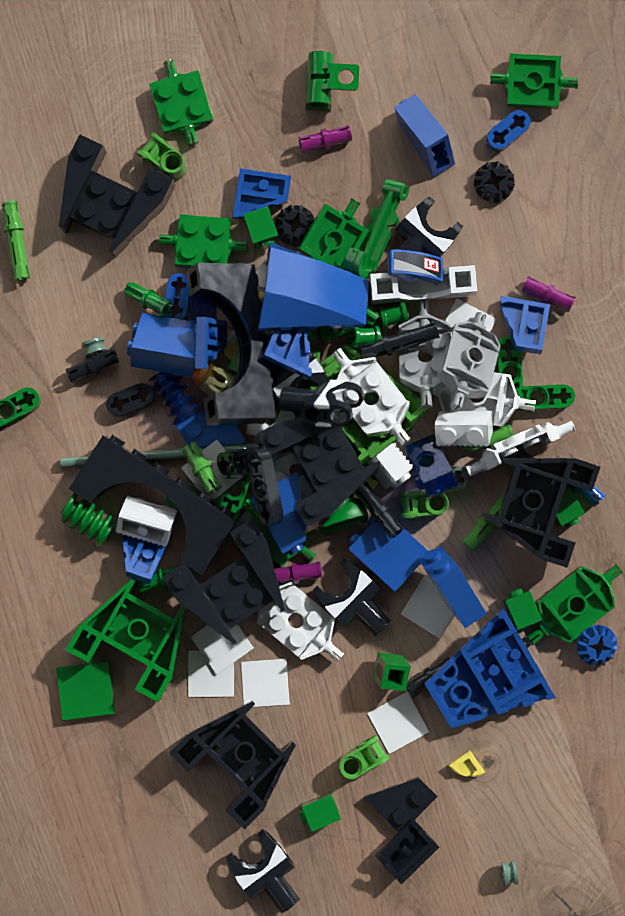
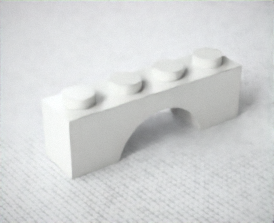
[369,265,477,305]

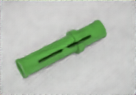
[1,201,31,281]
[462,493,505,552]

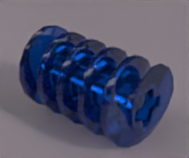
[148,372,199,426]

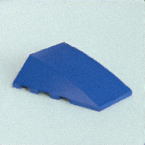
[258,242,369,331]
[424,608,556,728]

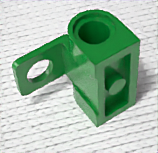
[306,51,359,111]

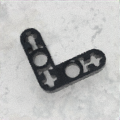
[217,447,284,526]

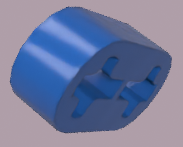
[486,110,531,152]
[165,273,190,320]

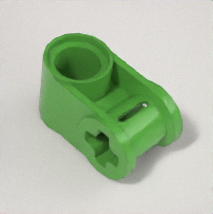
[137,132,187,180]
[398,491,449,519]
[338,735,390,779]

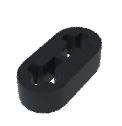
[106,383,155,417]

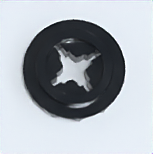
[474,161,515,203]
[275,205,315,246]

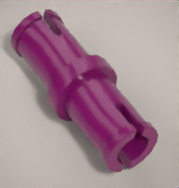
[298,125,352,154]
[522,276,576,313]
[274,561,322,584]

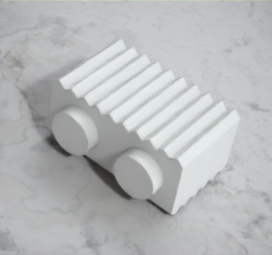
[435,411,493,447]
[366,443,412,489]
[116,496,178,547]

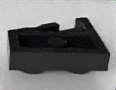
[364,777,437,832]

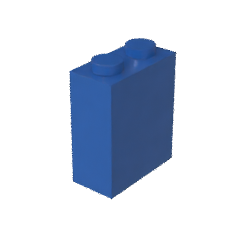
[127,313,197,377]
[348,517,428,592]
[419,546,487,628]

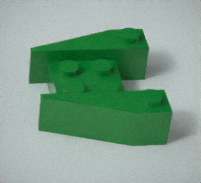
[65,579,187,702]

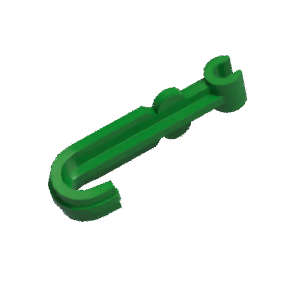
[344,178,410,279]

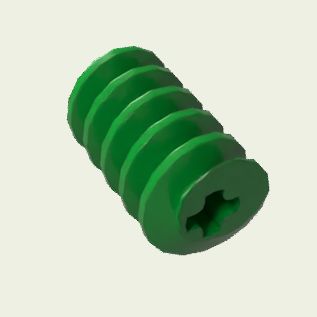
[61,493,117,547]

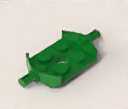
[527,564,623,645]

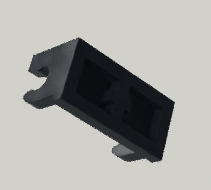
[375,818,440,885]

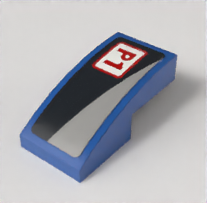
[388,249,443,285]

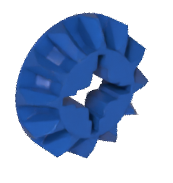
[577,625,618,667]

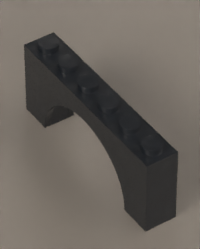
[187,263,277,425]
[69,434,238,575]

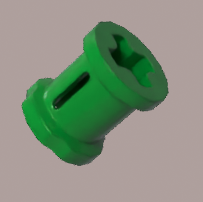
[378,301,409,329]
[349,325,381,349]

